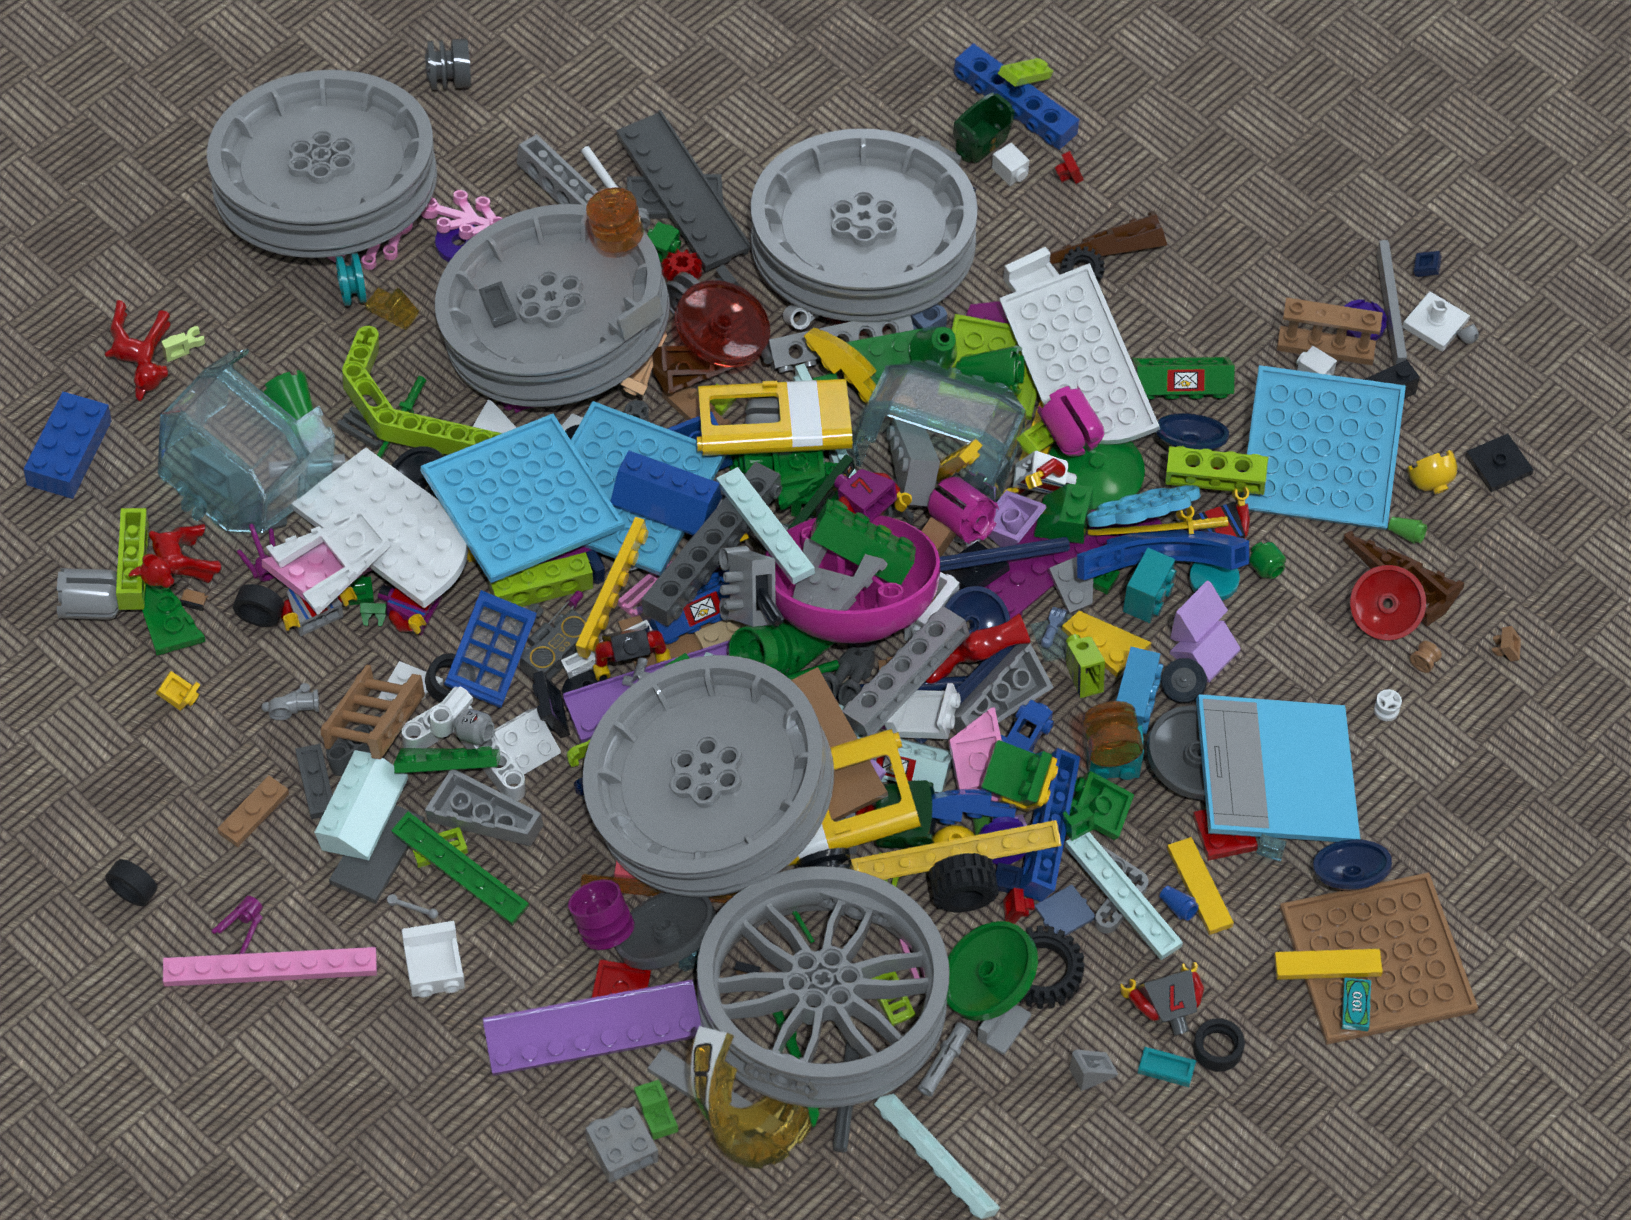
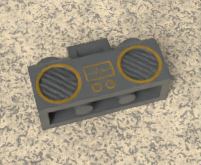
[520,609,587,681]

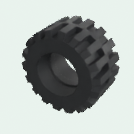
[929,853,999,913]

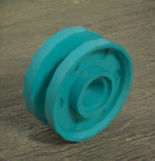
[335,253,367,306]

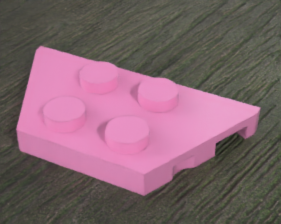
[948,707,1002,802]

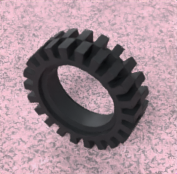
[1020,925,1085,1009]

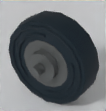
[1162,658,1207,704]

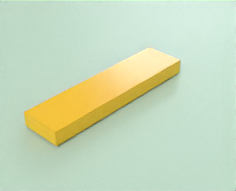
[1167,837,1234,935]
[1274,949,1383,980]

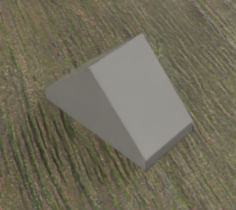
[1069,1050,1118,1091]

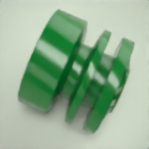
[729,623,797,674]

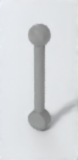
[261,683,310,712]
[387,894,438,919]

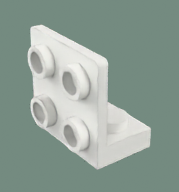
[493,708,561,774]

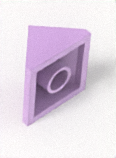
[988,490,1046,547]
[1170,580,1228,643]
[1170,620,1241,683]

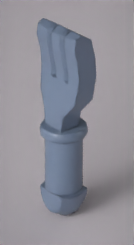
[1041,607,1068,649]

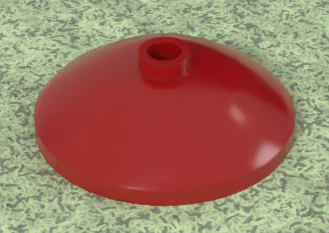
[1350,565,1426,641]

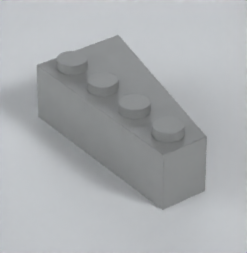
[886,417,940,506]
[954,643,1054,733]
[425,769,544,846]

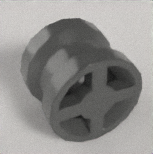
[625,400,649,422]

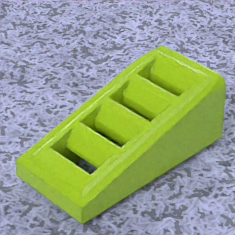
[871,972,916,1026]

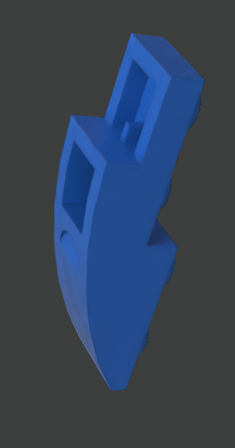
[932,789,1016,824]

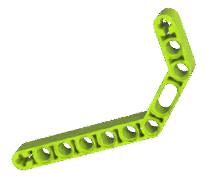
[342,326,502,455]

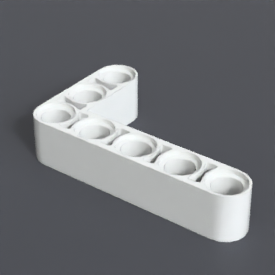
[402,703,525,801]

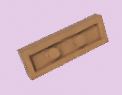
[217,775,289,847]

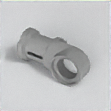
[269,689,320,720]

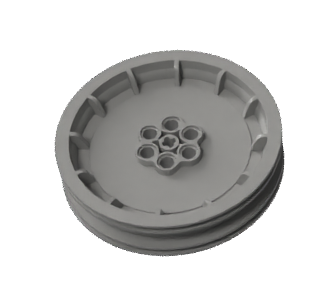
[207,70,437,258]
[751,129,978,322]
[435,204,670,407]
[583,655,834,897]

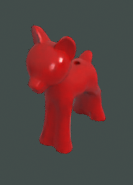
[105,300,171,402]
[128,524,221,588]
[921,613,1031,683]

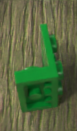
[981,740,1052,806]

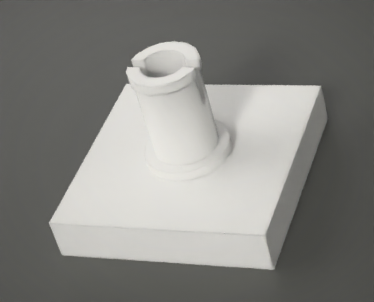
[1402,292,1470,352]

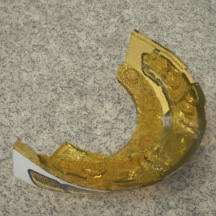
[691,1026,819,1169]

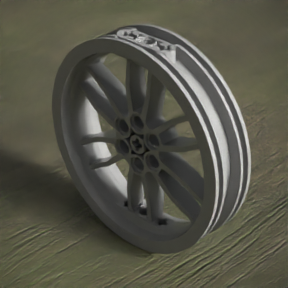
[697,866,949,1108]

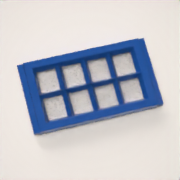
[444,590,537,708]

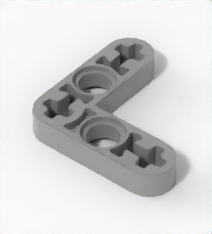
[1095,844,1148,933]

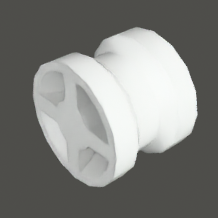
[1374,689,1402,721]

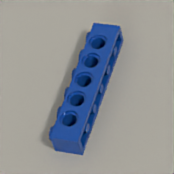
[954,43,1079,150]
[1019,748,1080,902]

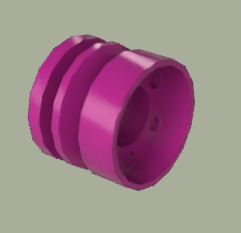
[568,879,635,950]

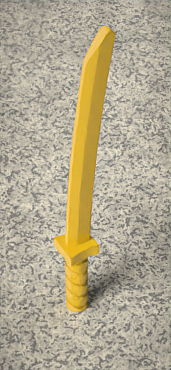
[1087,516,1228,535]

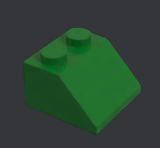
[1035,484,1093,544]

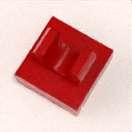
[1055,151,1084,184]
[1003,888,1035,924]

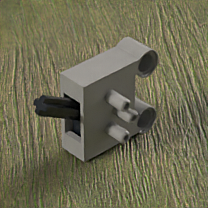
[719,546,784,627]

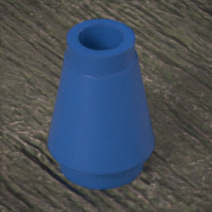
[1159,885,1199,921]

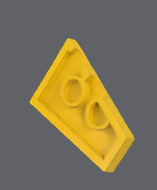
[1061,611,1152,678]

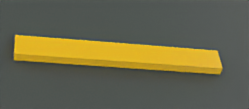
[851,820,1062,880]

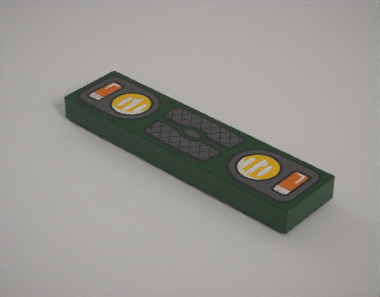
[787,454,855,530]

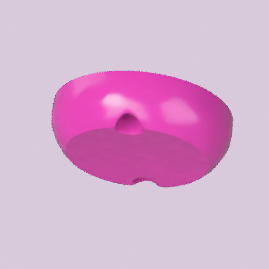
[766,515,940,643]

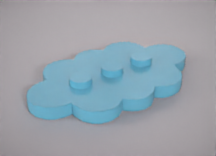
[1087,485,1201,527]

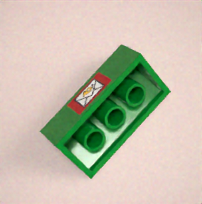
[1132,357,1235,399]

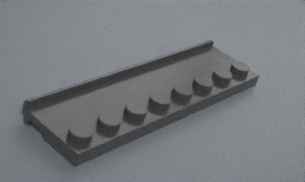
[616,110,750,271]

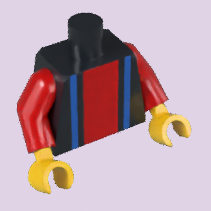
[1176,486,1250,539]
[593,625,671,681]

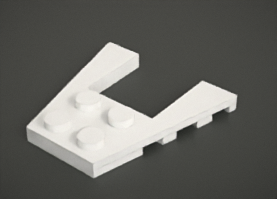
[266,509,391,615]

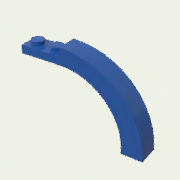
[1077,530,1249,580]

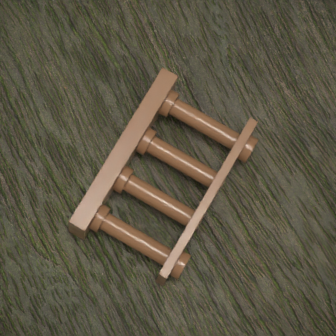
[1277,297,1383,365]
[321,665,425,760]

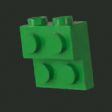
[1069,771,1134,840]

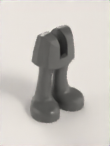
[822,646,875,706]

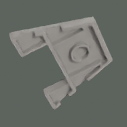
[793,538,887,610]

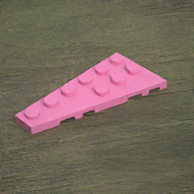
[262,542,372,602]

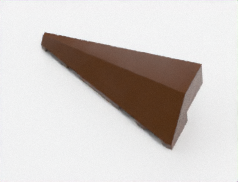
[1050,211,1167,264]
[653,344,761,394]
[1343,531,1464,627]

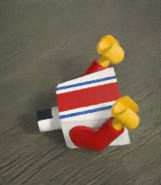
[1001,451,1077,496]

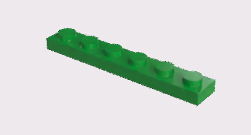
[391,811,529,926]

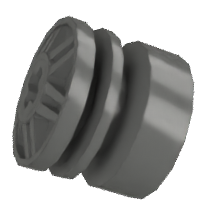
[425,38,471,90]

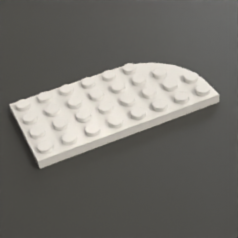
[999,263,1160,444]
[291,448,468,608]

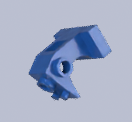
[1000,700,1054,754]

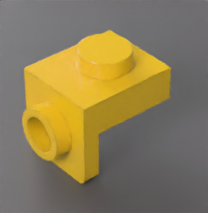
[155,671,200,711]

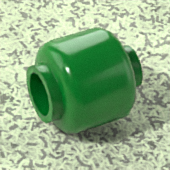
[1249,542,1286,579]

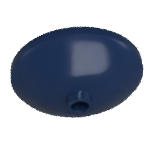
[1156,413,1229,451]
[944,586,1010,662]
[1313,839,1392,891]

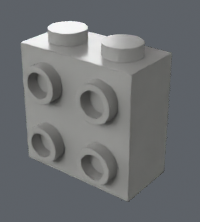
[586,1106,658,1183]

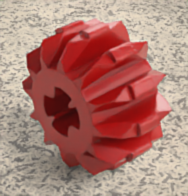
[662,249,702,282]

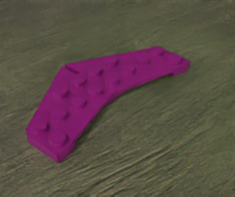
[985,510,1162,619]

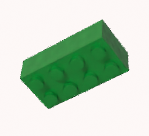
[810,499,916,585]

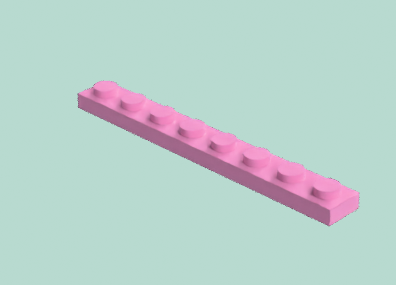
[163,947,377,987]

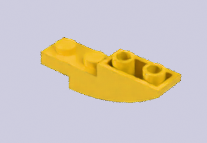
[804,328,885,407]

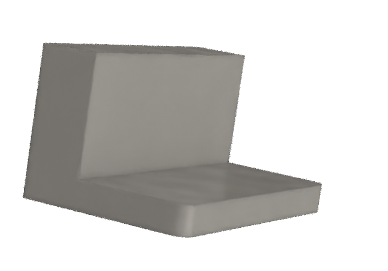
[977,1005,1031,1055]

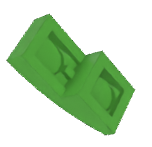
[634,1080,678,1140]

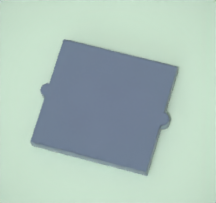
[1034,885,1095,937]

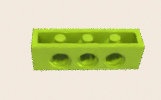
[1165,446,1268,495]
[116,508,149,610]
[489,552,593,613]

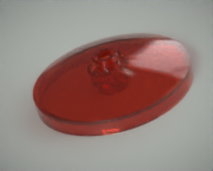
[675,280,770,368]

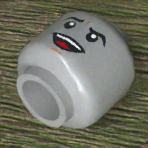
[454,709,494,745]

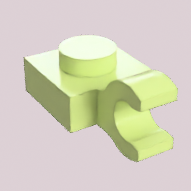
[161,326,205,362]

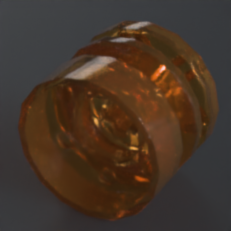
[586,187,644,253]
[1082,701,1144,767]

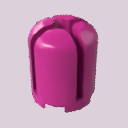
[1037,386,1104,457]
[927,476,999,544]

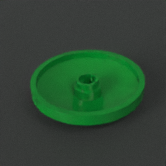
[1049,441,1145,510]
[947,921,1038,1021]

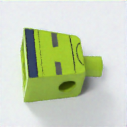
[1066,634,1105,698]

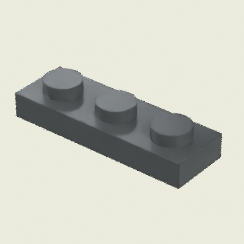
[295,743,333,819]

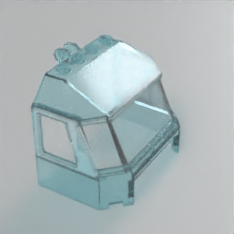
[158,349,335,533]
[852,360,1027,502]

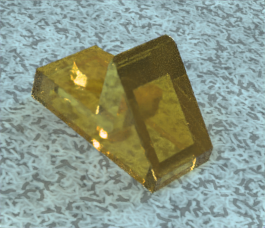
[365,287,419,330]

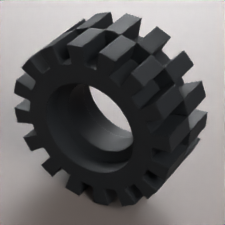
[1060,246,1105,284]

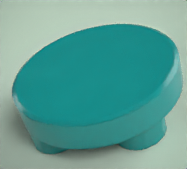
[1189,562,1240,601]

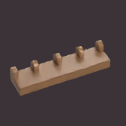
[662,387,731,425]

